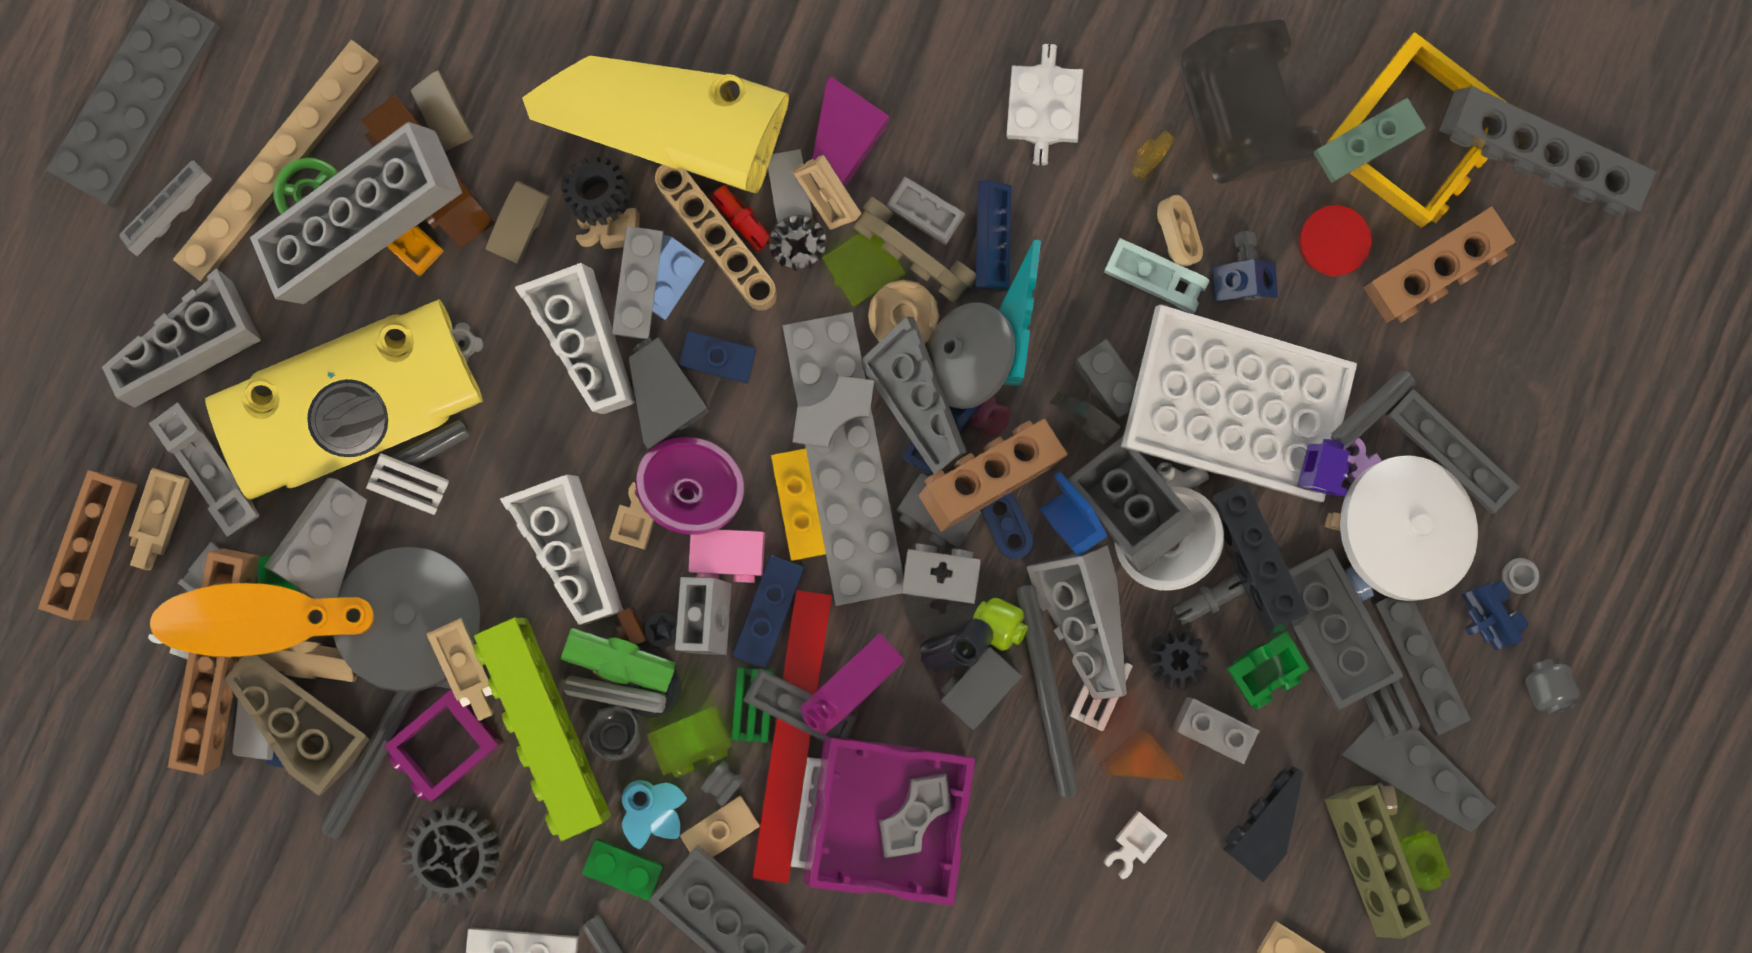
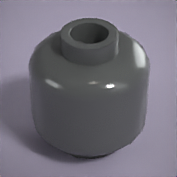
[1525,659,1580,716]

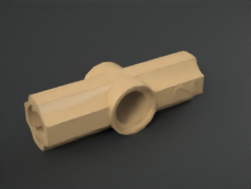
[257,640,357,682]

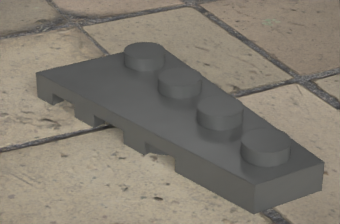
[861,317,967,473]
[1338,706,1496,833]

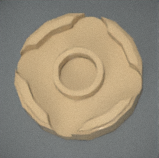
[868,280,939,344]

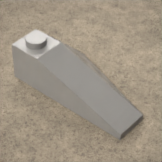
[1027,545,1127,700]

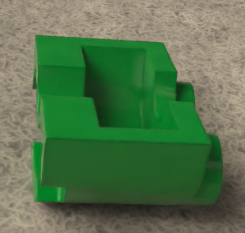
[1226,631,1309,710]

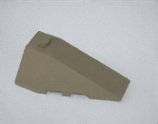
[224,655,369,796]

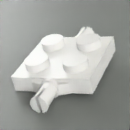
[1007,44,1083,165]

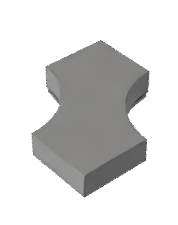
[792,376,874,448]
[878,773,951,858]

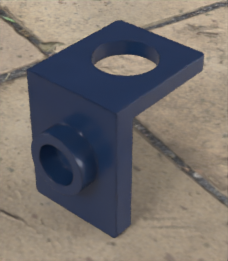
[1212,259,1278,302]

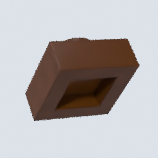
[615,608,648,646]

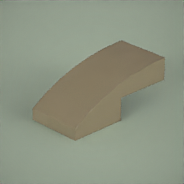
[485,181,550,264]

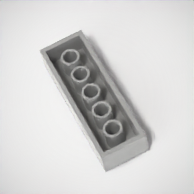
[250,122,462,304]

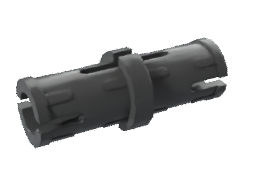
[1172,572,1246,627]

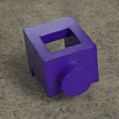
[1297,439,1350,496]

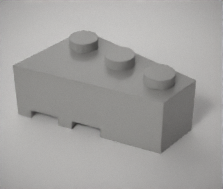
[264,478,367,598]

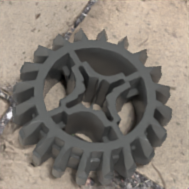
[402,805,502,905]

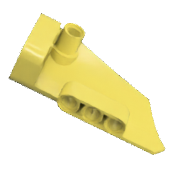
[522,56,789,193]

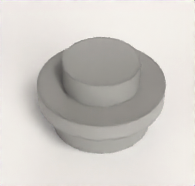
[1502,558,1539,594]

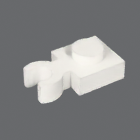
[1104,811,1168,879]

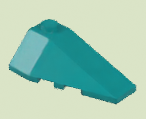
[999,240,1041,386]

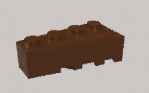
[361,94,495,248]

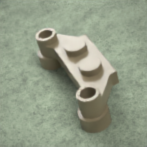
[853,196,976,304]

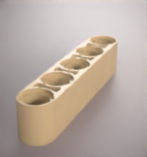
[655,164,777,311]

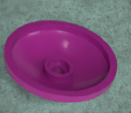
[635,437,744,535]

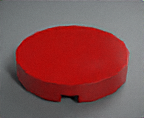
[1298,205,1372,277]

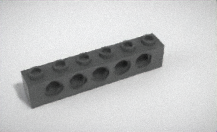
[1439,86,1656,216]

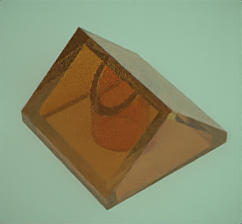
[1100,729,1183,781]

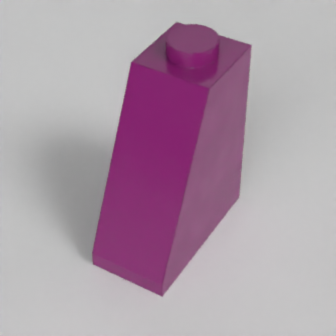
[812,76,889,187]

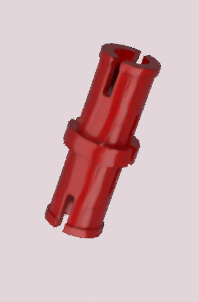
[709,184,771,252]

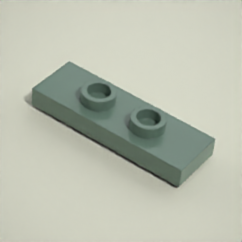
[1313,98,1426,183]

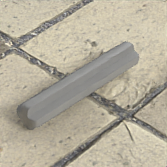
[564,676,666,713]

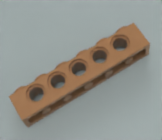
[168,548,259,775]

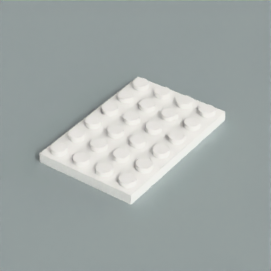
[1121,305,1357,502]

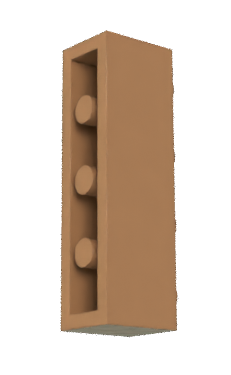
[38,470,138,620]

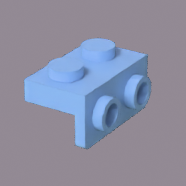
[653,234,704,320]

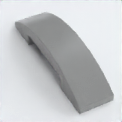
[149,402,259,538]

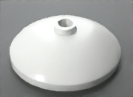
[1115,486,1224,590]

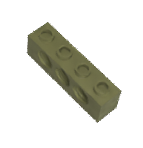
[1324,785,1430,939]

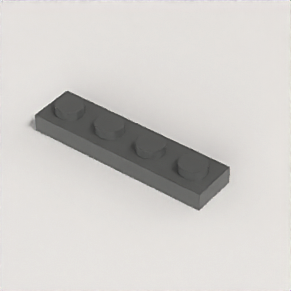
[1386,389,1519,514]
[1372,596,1471,735]

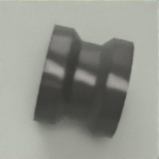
[700,760,745,807]

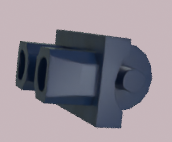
[1461,581,1529,650]

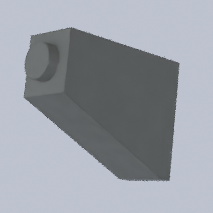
[629,338,710,450]

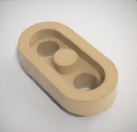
[1157,195,1203,267]

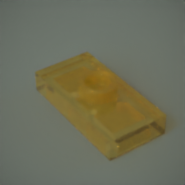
[1131,130,1175,180]

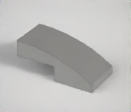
[768,149,813,223]

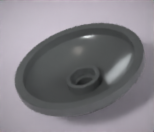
[926,302,1015,409]

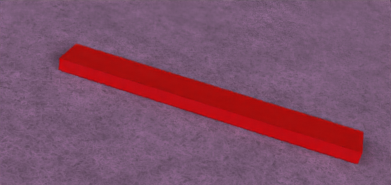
[752,590,832,884]

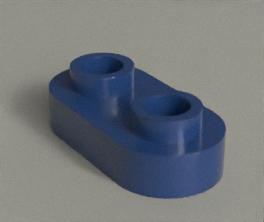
[982,493,1033,559]

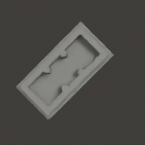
[886,177,965,245]

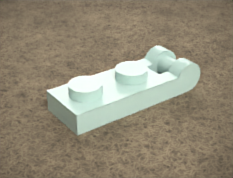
[1104,238,1209,313]

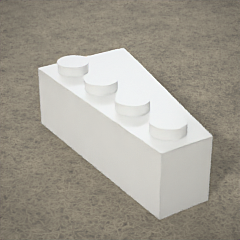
[515,263,636,414]
[500,475,623,625]

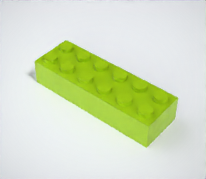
[473,618,612,841]

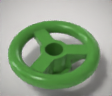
[273,158,339,214]

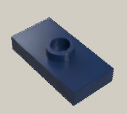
[679,331,757,384]

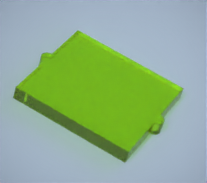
[822,233,905,308]

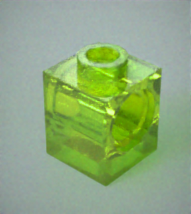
[1399,831,1451,891]

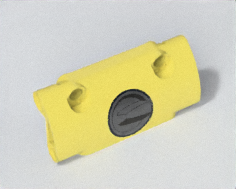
[205,299,483,500]

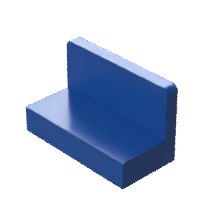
[1040,471,1108,556]

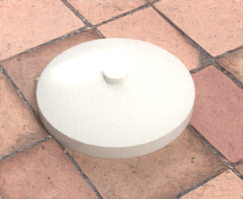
[1340,456,1478,601]

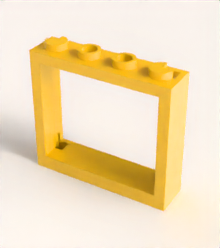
[1326,32,1506,228]

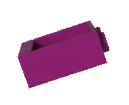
[799,633,905,736]
[384,689,504,802]

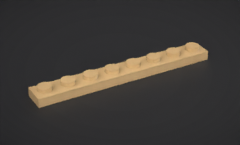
[173,40,382,283]

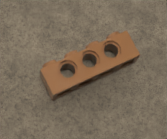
[1363,206,1516,323]
[918,418,1068,532]

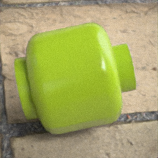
[973,598,1028,651]

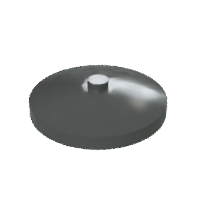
[333,547,481,692]

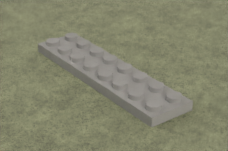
[782,312,904,606]

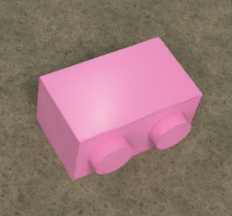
[688,530,765,583]

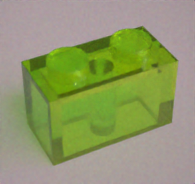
[647,705,734,778]

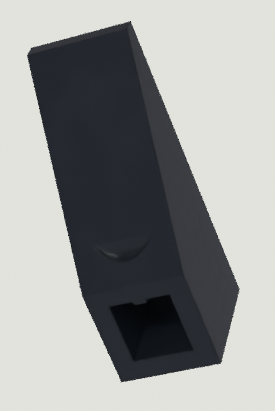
[1223,766,1303,882]

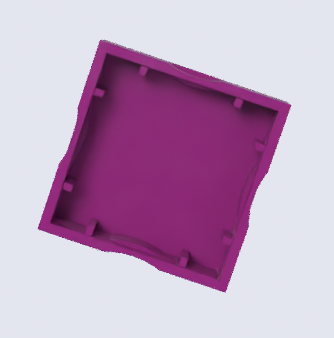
[803,735,975,906]

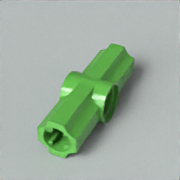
[560,628,676,694]

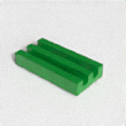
[732,667,774,743]

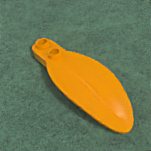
[150,583,374,657]

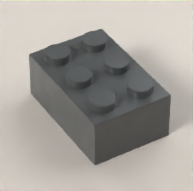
[1067,436,1198,572]

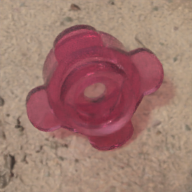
[971,396,1011,437]

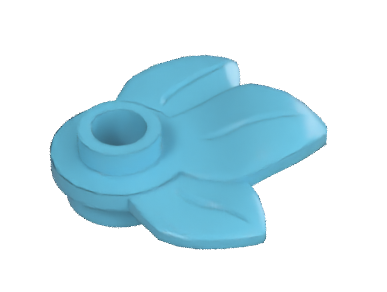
[622,780,687,849]

